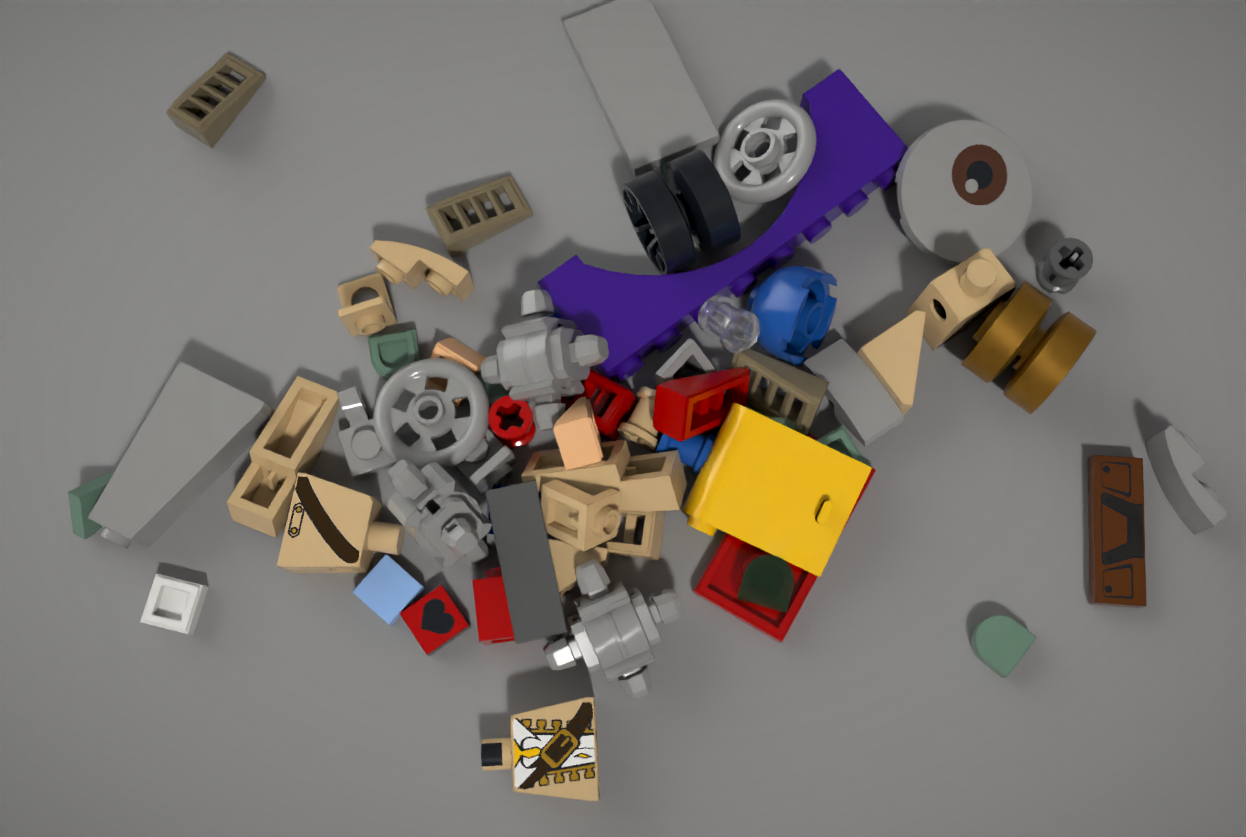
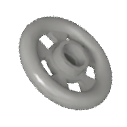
[713,99,817,204]
[373,358,490,470]

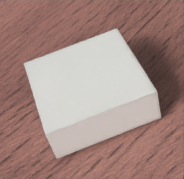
[140,574,209,635]

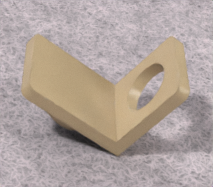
[337,273,398,337]

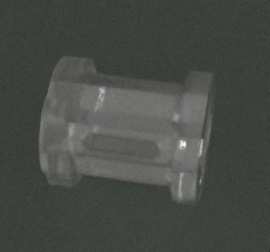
[698,294,760,353]

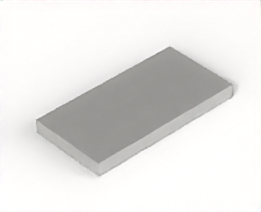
[563,0,720,177]

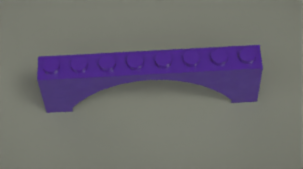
[537,68,908,381]

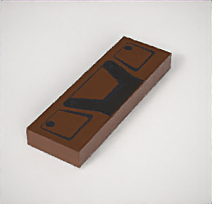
[1088,455,1146,608]

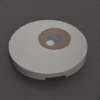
[895,120,1033,264]

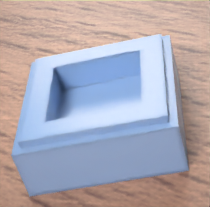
[352,554,425,626]

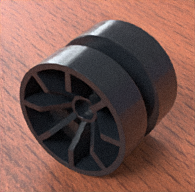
[621,149,741,275]

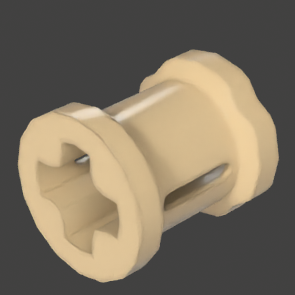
[617,386,660,451]

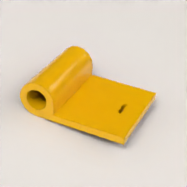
[682,402,872,577]

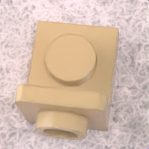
[541,479,621,552]

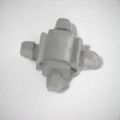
[480,289,609,431]
[387,459,492,568]
[543,559,684,700]

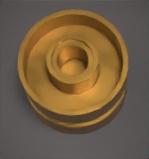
[961,281,1096,414]

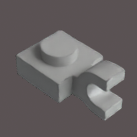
[337,386,397,480]

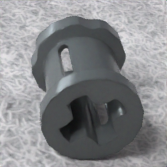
[1036,238,1093,294]

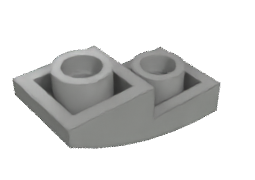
[803,338,904,447]
[1146,425,1229,534]

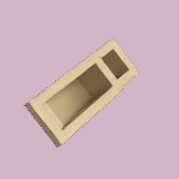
[227,376,340,538]
[521,439,687,512]

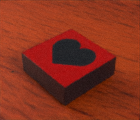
[399,584,471,656]

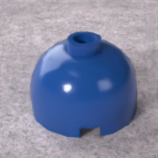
[748,265,837,366]

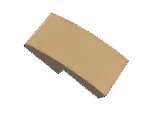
[369,240,475,302]

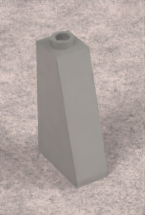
[87,361,275,548]

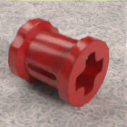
[488,396,536,449]

